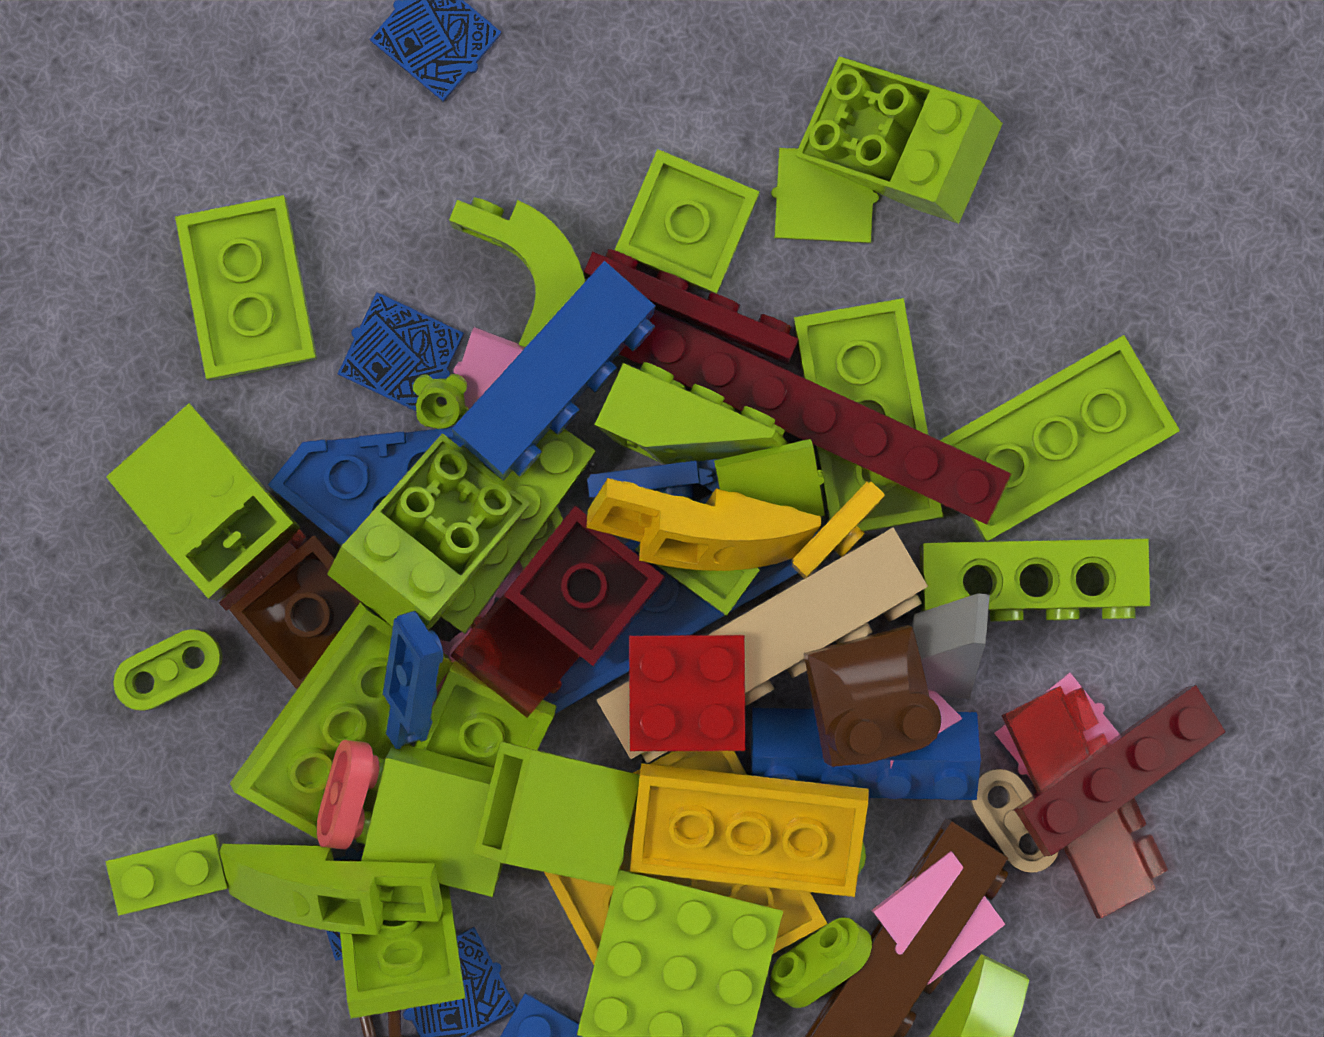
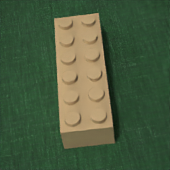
[597,527,928,763]

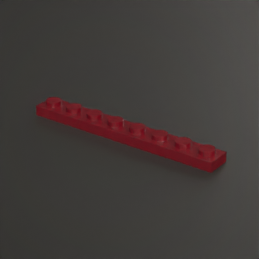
[619,310,1012,525]

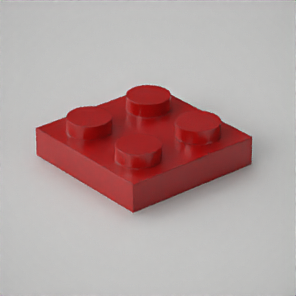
[629,635,745,751]

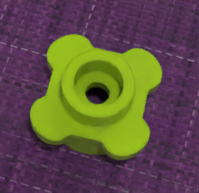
[413,374,469,429]

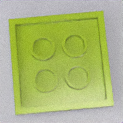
[577,869,783,1037]

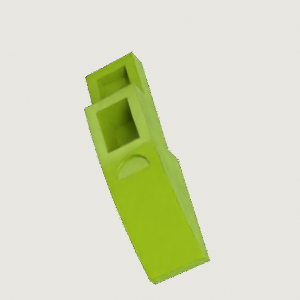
[220,844,443,935]
[929,954,1029,1037]

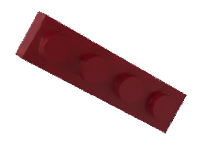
[584,249,798,365]
[1014,685,1226,857]

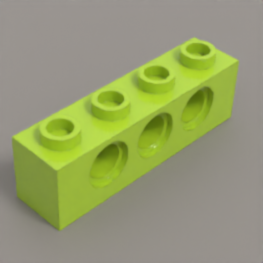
[919,539,1150,622]

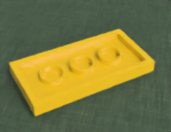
[630,763,869,897]

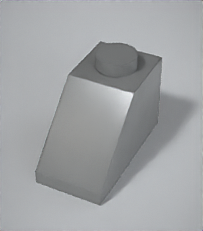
[912,593,990,699]

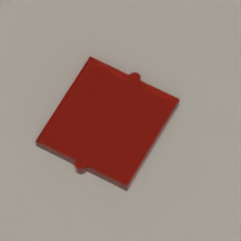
[219,529,306,611]
[450,594,580,718]

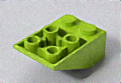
[795,56,1003,224]
[594,362,789,465]
[106,403,300,601]
[327,433,531,631]

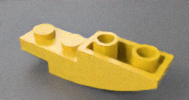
[587,478,821,571]

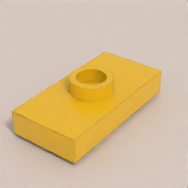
[792,482,885,579]

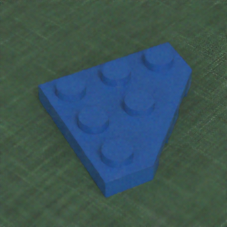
[268,426,462,546]

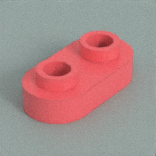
[317,740,379,850]

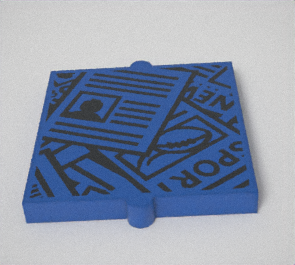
[369,0,502,102]
[337,292,464,411]
[402,927,516,1037]

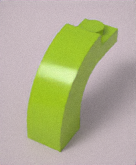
[449,197,585,347]

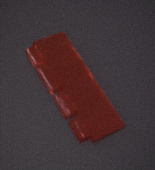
[1001,686,1168,919]

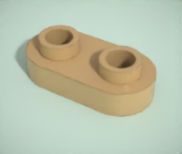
[970,769,1059,873]

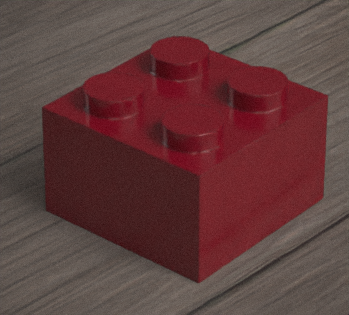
[504,506,665,667]

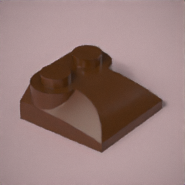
[228,536,364,689]
[804,625,941,767]

